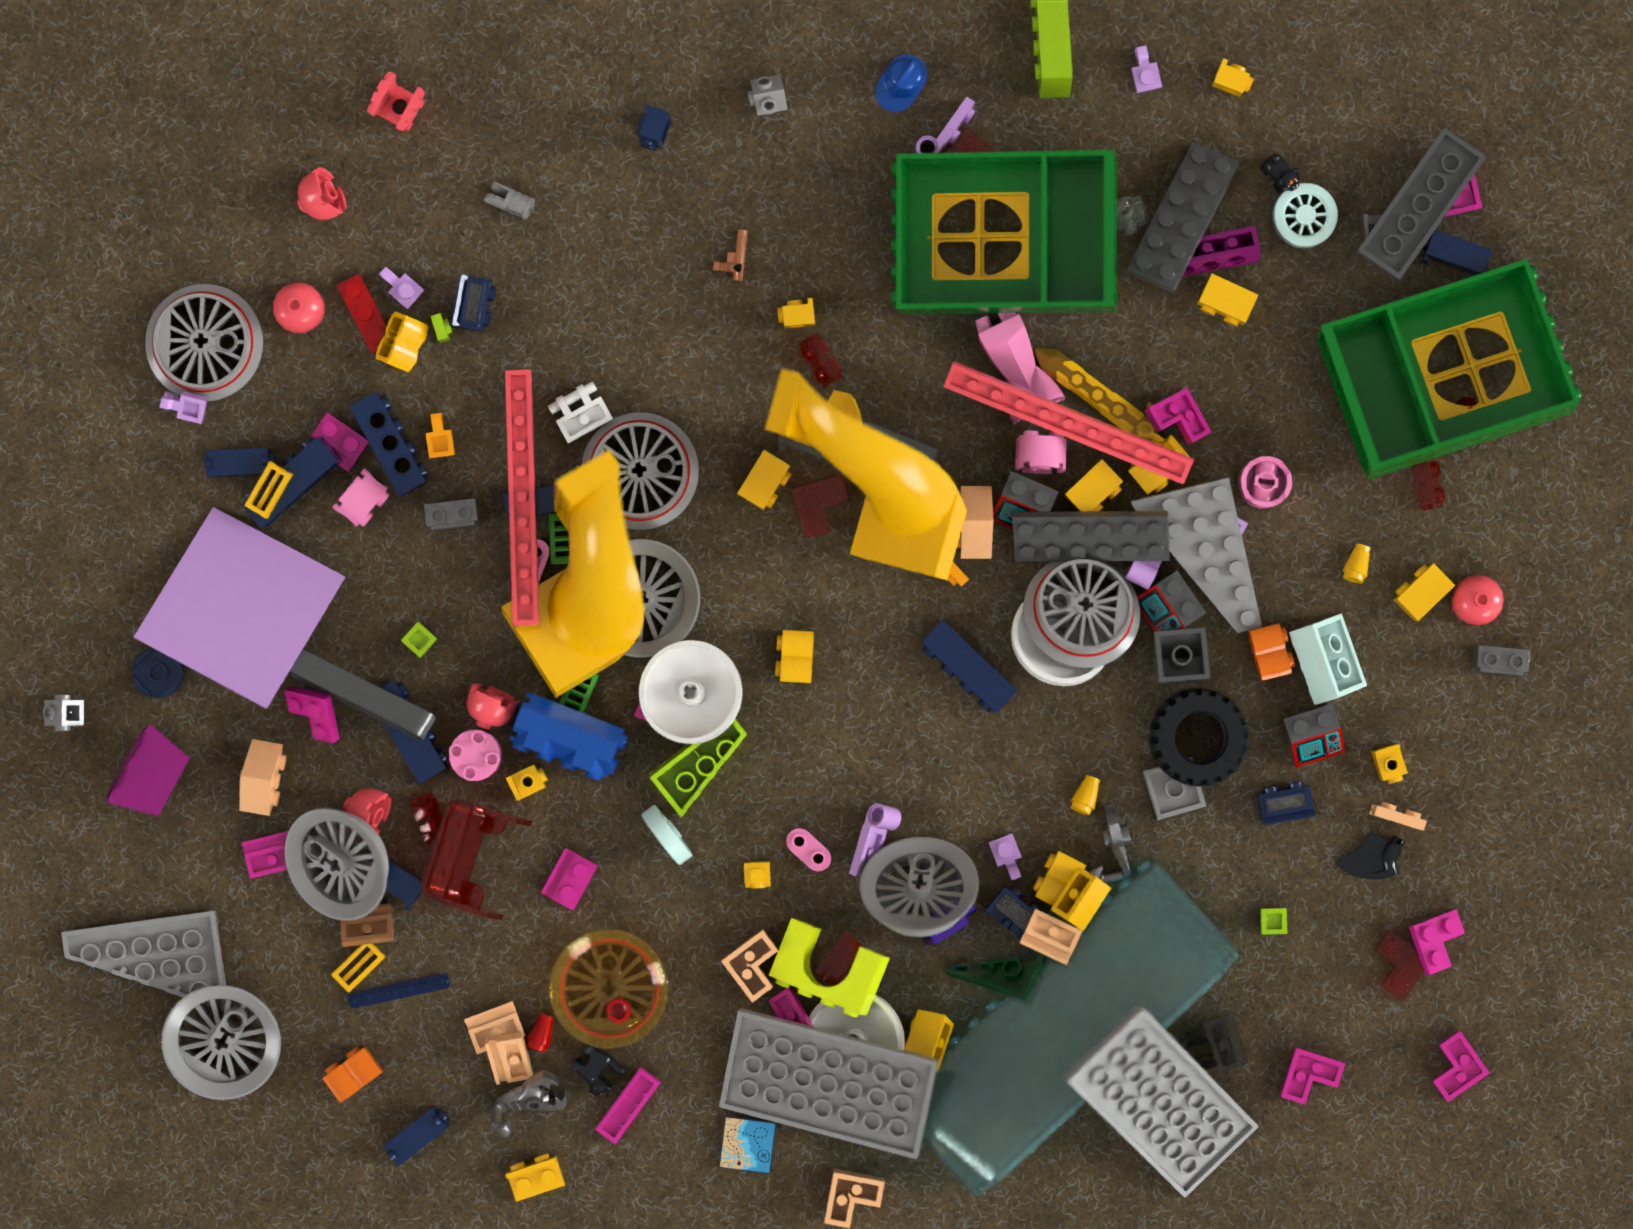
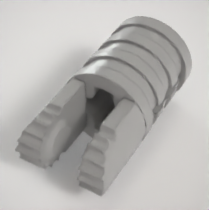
[484,181,535,220]

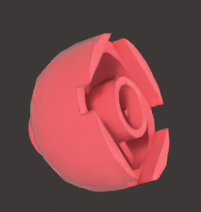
[297,167,346,220]
[273,283,325,334]
[1451,574,1504,626]
[466,683,520,730]
[343,788,391,839]

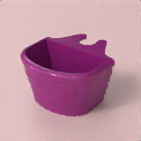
[106,725,190,817]

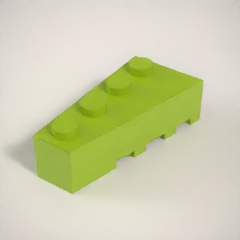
[1030,0,1073,98]
[649,718,747,818]

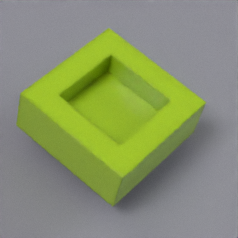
[431,313,453,343]
[401,622,438,658]
[1260,908,1287,935]

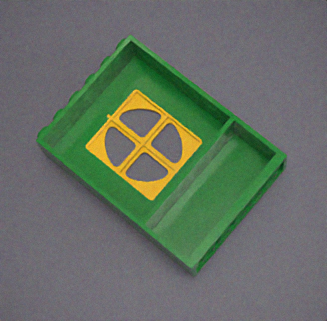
[891,150,1117,315]
[1316,259,1581,480]

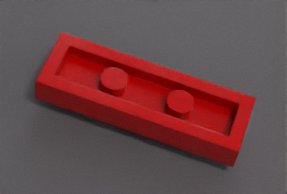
[336,274,387,354]

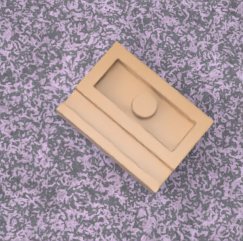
[1369,802,1427,831]
[1019,909,1082,965]
[464,1001,526,1054]
[485,1032,533,1085]

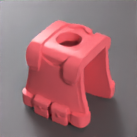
[367,72,425,131]

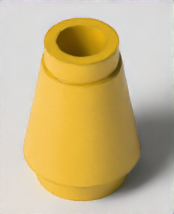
[1342,544,1371,584]
[1070,775,1100,815]

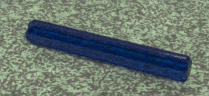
[349,973,450,1009]

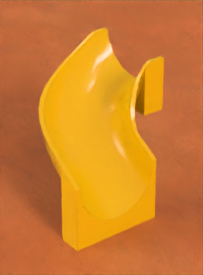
[765,369,967,580]
[502,450,644,698]

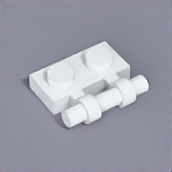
[548,381,613,444]

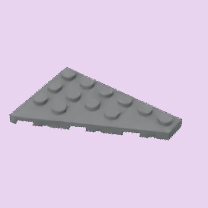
[1130,477,1262,633]
[61,910,226,1011]

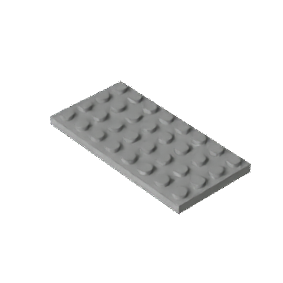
[1064,1004,1259,1198]
[719,1008,939,1159]

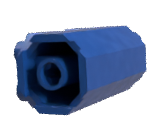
[510,692,629,780]

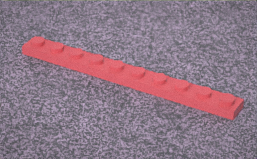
[943,362,1194,484]
[505,369,540,627]

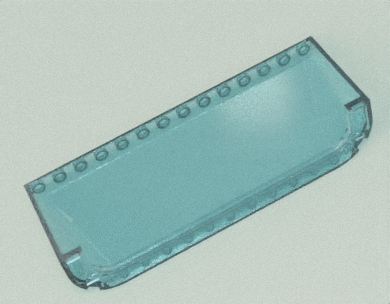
[922,859,1240,1197]

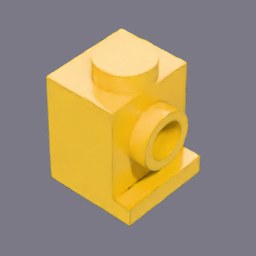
[1212,58,1254,97]
[777,298,815,329]
[1371,743,1408,784]
[506,764,548,801]
[744,861,771,888]

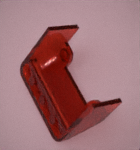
[421,799,533,920]

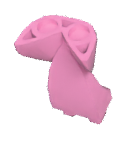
[976,313,1065,425]

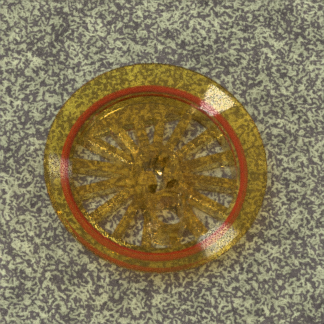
[550,929,668,1048]

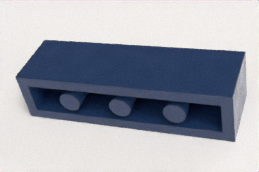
[242,437,343,528]
[921,620,1018,713]
[380,680,449,784]

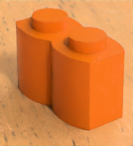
[1247,623,1295,681]
[322,1046,384,1103]

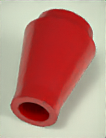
[525,1013,554,1053]

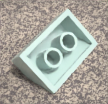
[1289,613,1367,705]

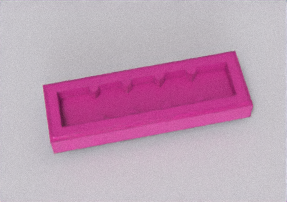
[595,1067,661,1145]

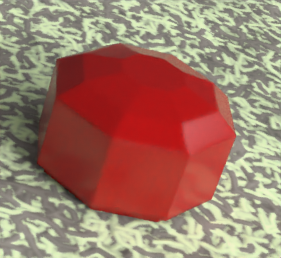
[606,997,632,1024]

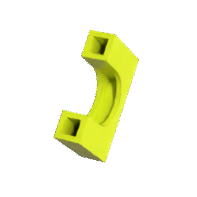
[769,918,890,1018]

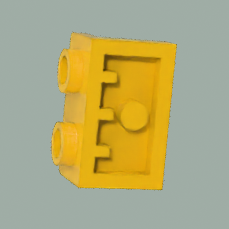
[505,1153,565,1202]

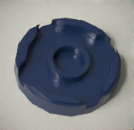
[132,648,184,698]

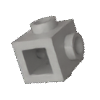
[747,74,788,116]
[43,695,84,731]

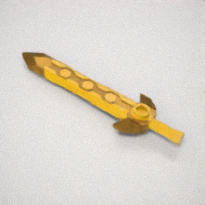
[1035,348,1164,444]

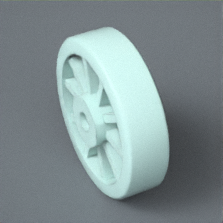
[1272,183,1338,248]
[642,805,692,865]

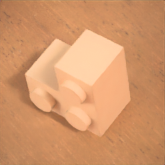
[957,486,993,559]
[239,739,286,816]
[721,929,778,1003]
[824,1168,885,1228]

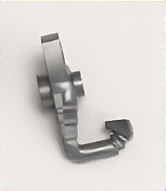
[1089,804,1132,884]
[491,1070,567,1137]

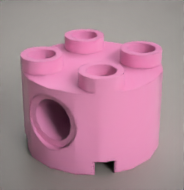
[1015,430,1067,474]
[1238,456,1292,509]
[332,468,389,527]
[449,729,503,781]

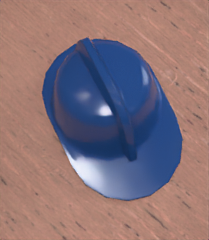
[876,54,927,112]

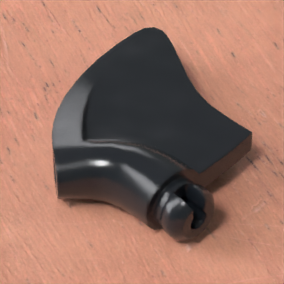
[1337,831,1405,880]

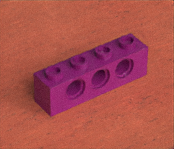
[1182,226,1261,277]

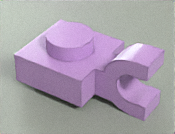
[1131,46,1162,94]
[379,267,425,309]
[160,391,208,424]
[989,834,1022,881]

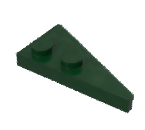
[945,954,1047,1001]

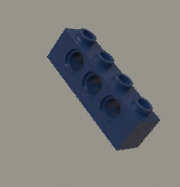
[349,392,429,497]

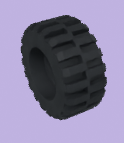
[1149,688,1250,787]

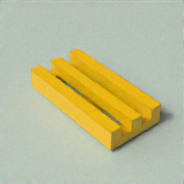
[244,461,293,519]
[331,944,386,993]

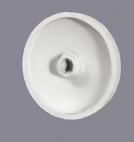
[1011,585,1112,686]
[639,640,742,744]
[809,995,905,1050]

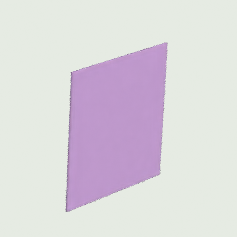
[134,507,346,709]

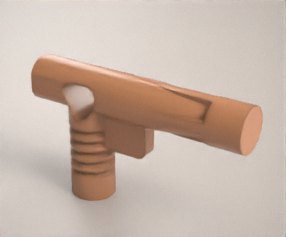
[713,229,748,282]

